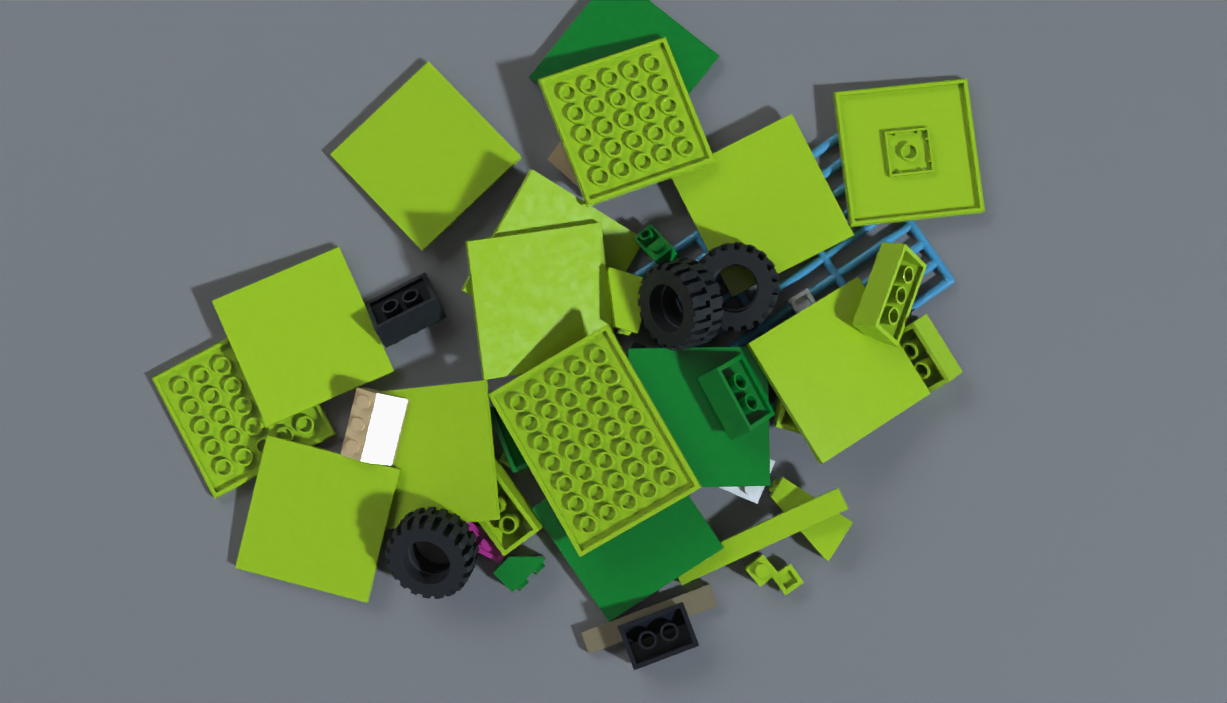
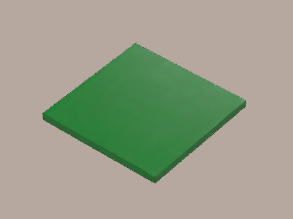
[529,0,719,94]
[628,347,770,487]
[532,495,724,621]

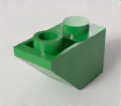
[633,224,680,266]
[493,555,546,592]

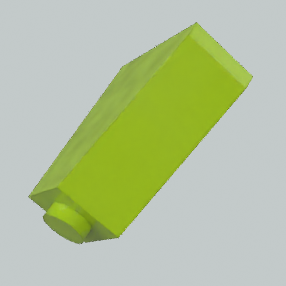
[606,267,643,337]

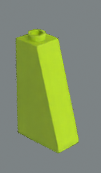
[769,477,853,561]

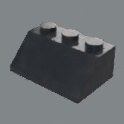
[365,273,447,348]
[618,602,699,670]

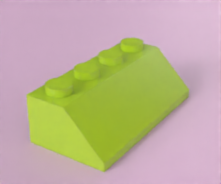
[852,242,927,347]
[478,457,543,556]

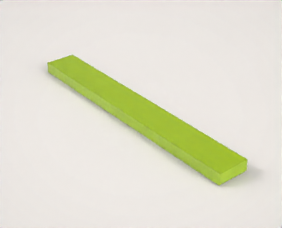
[678,487,848,585]

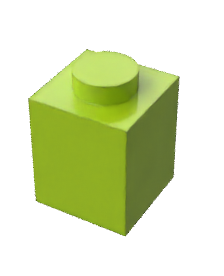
[744,553,778,587]

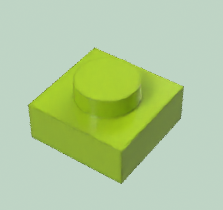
[772,563,804,596]

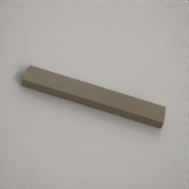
[581,584,718,654]

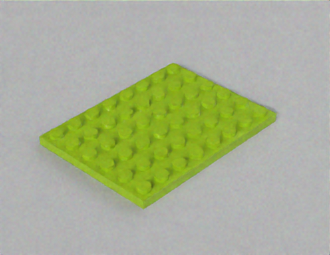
[488,324,702,557]

